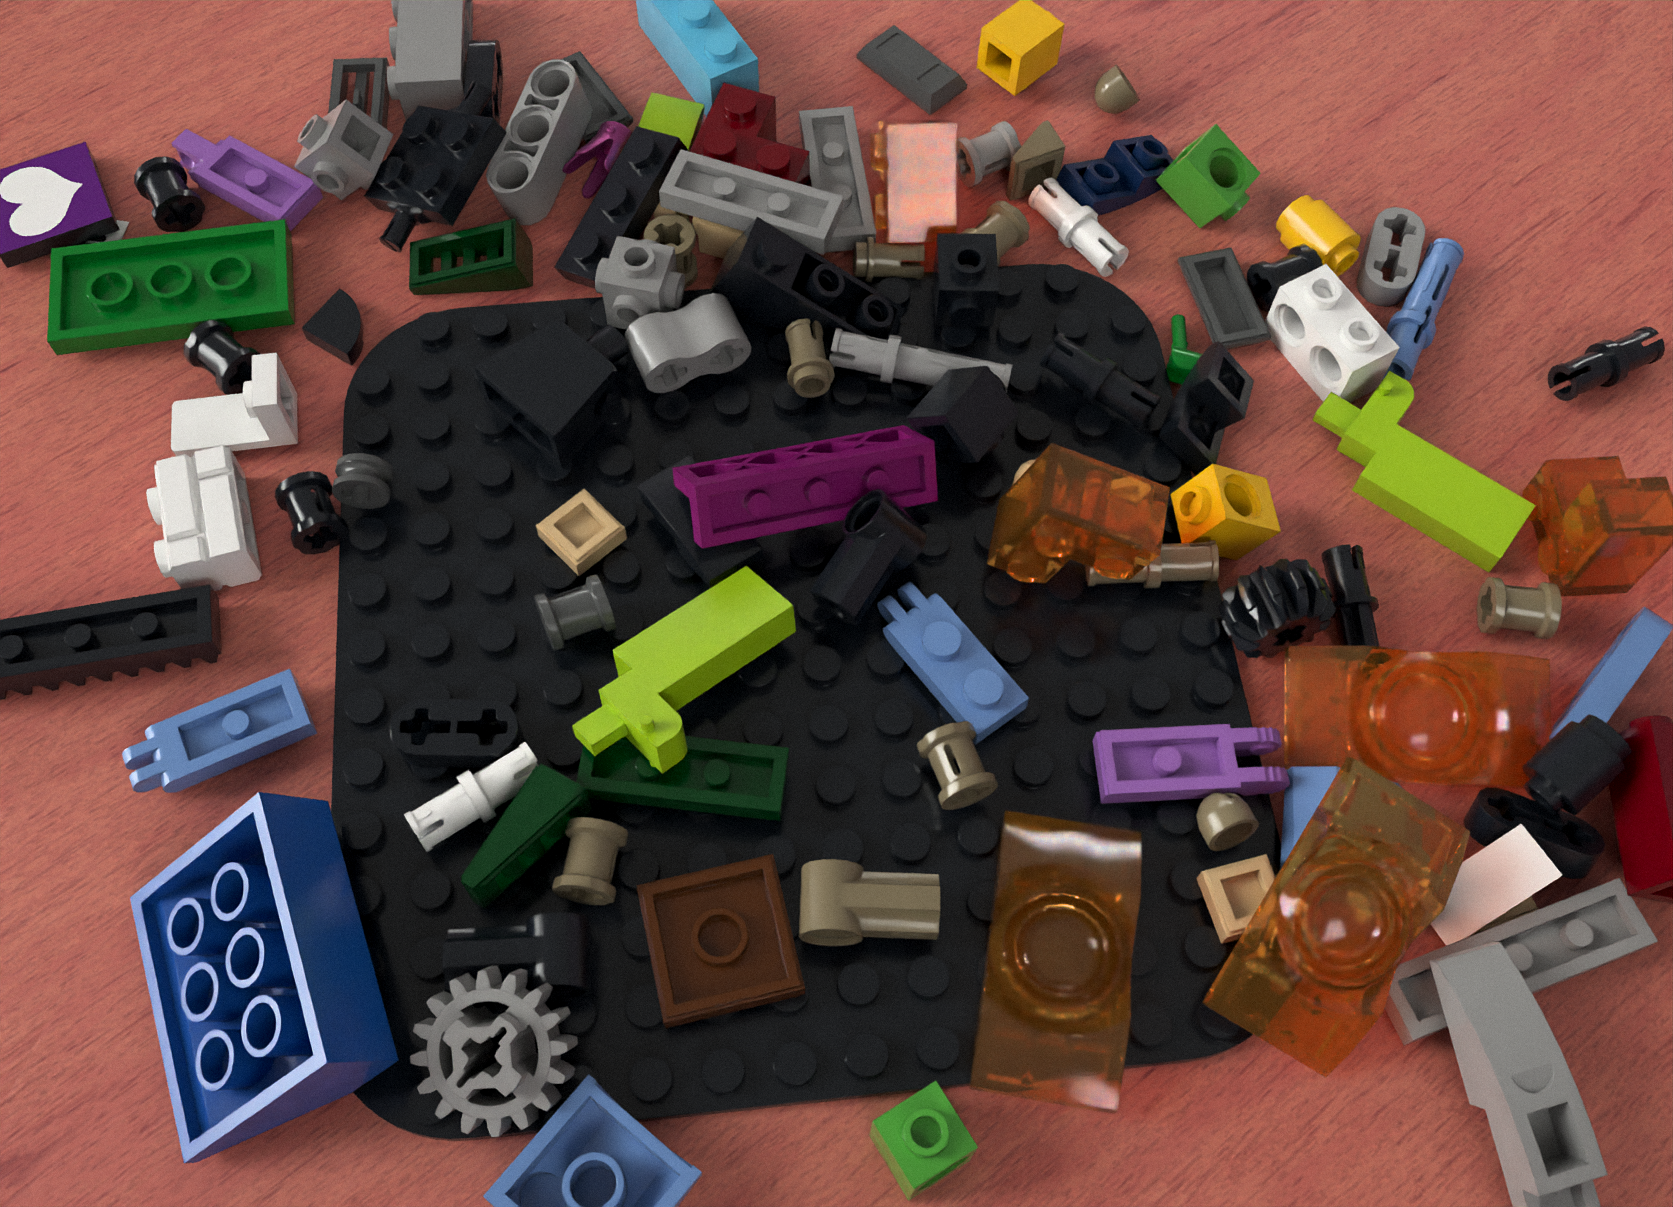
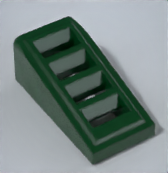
[409,218,533,295]
[460,763,592,908]

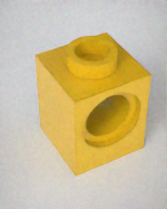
[1170,464,1281,560]

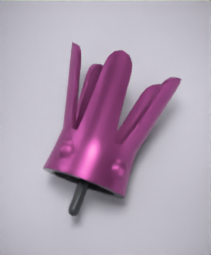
[562,121,632,199]

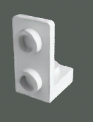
[171,352,298,457]

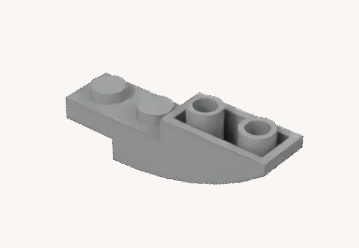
[1429,942,1608,1207]

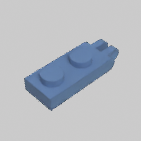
[877,582,1029,745]
[122,669,317,793]

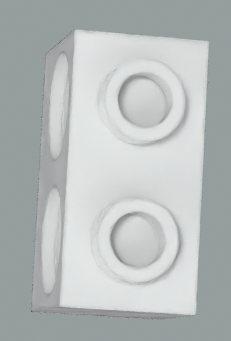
[1265,264,1400,403]

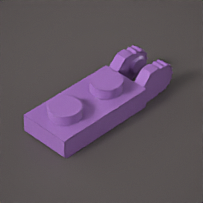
[1092,724,1290,804]

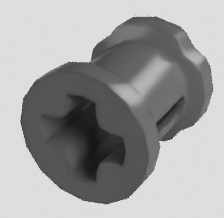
[534,574,616,651]

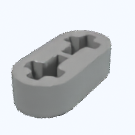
[1357,207,1425,307]

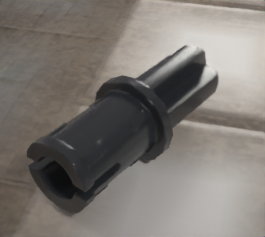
[1321,544,1382,672]

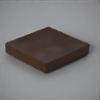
[636,854,805,1028]

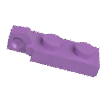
[171,129,323,231]

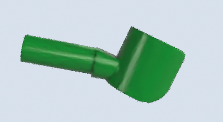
[1166,314,1202,385]

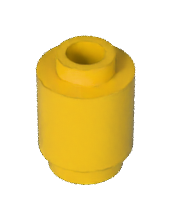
[1276,195,1361,277]

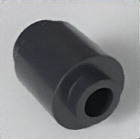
[1522,714,1632,815]

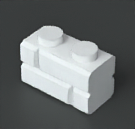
[146,445,262,591]

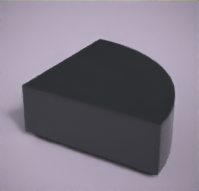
[302,289,364,366]

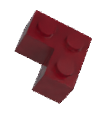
[689,83,810,186]

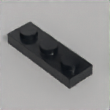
[554,126,689,289]

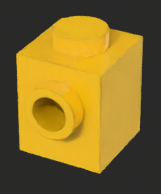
[976,0,1065,96]

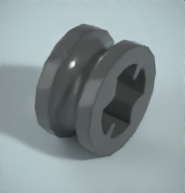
[332,453,394,509]

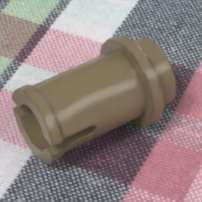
[853,237,925,282]
[785,318,835,398]

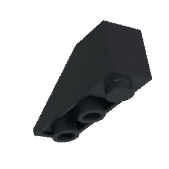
[709,217,905,343]

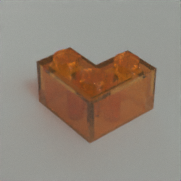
[869,119,957,243]
[987,443,1170,584]
[1522,456,1673,597]

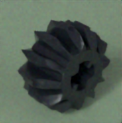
[1218,559,1336,658]

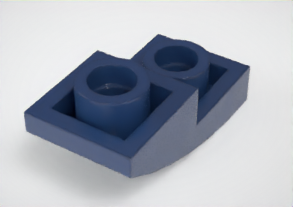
[1056,135,1173,216]

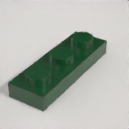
[576,736,789,821]

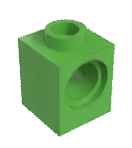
[1156,124,1261,228]
[869,1081,978,1201]

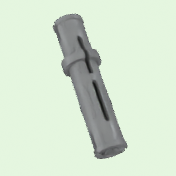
[829,328,1012,393]

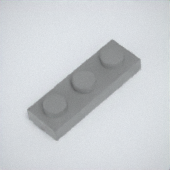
[799,106,876,253]
[659,149,844,255]

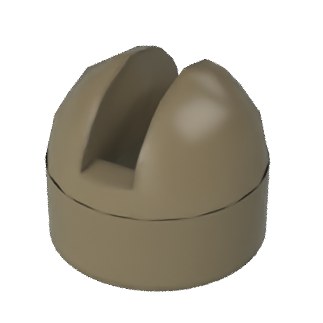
[1095,65,1140,114]
[1196,792,1259,851]

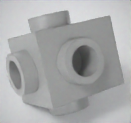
[294,99,394,200]
[595,236,685,330]

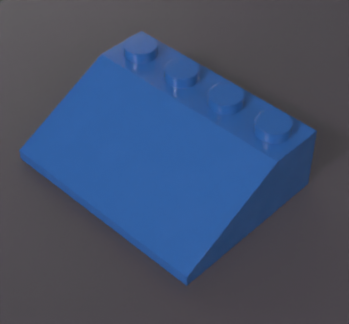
[130,792,399,1163]

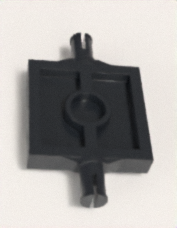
[364,81,507,253]

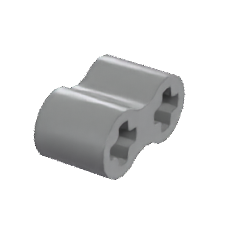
[624,293,751,393]

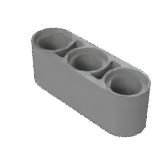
[486,59,593,225]

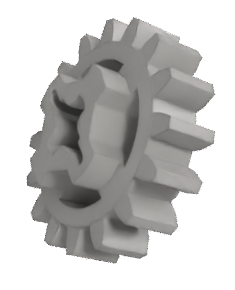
[410,966,578,1137]

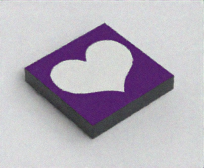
[0,142,120,268]

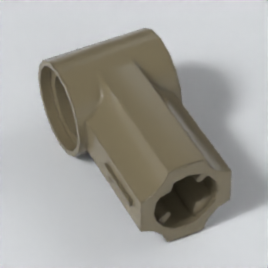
[799,859,940,946]

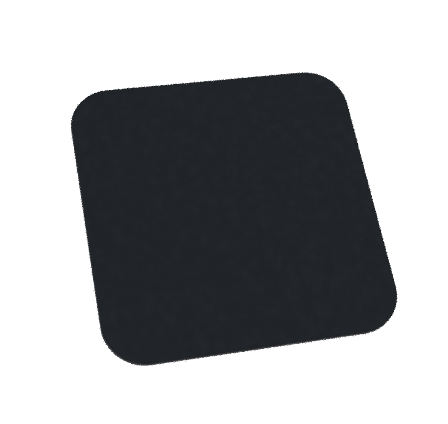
[331,264,1300,1141]

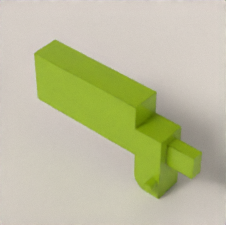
[1312,371,1536,573]
[572,566,796,774]

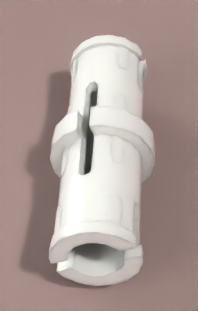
[1028,177,1129,277]
[404,742,538,852]

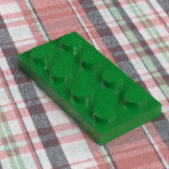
[47,219,295,355]

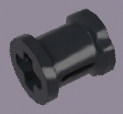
[134,156,205,232]
[1247,244,1323,312]
[184,320,261,395]
[275,471,349,554]

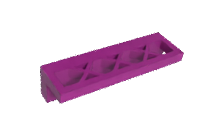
[672,425,938,549]

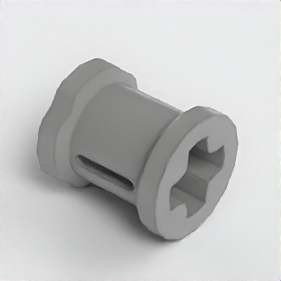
[951,121,1021,187]

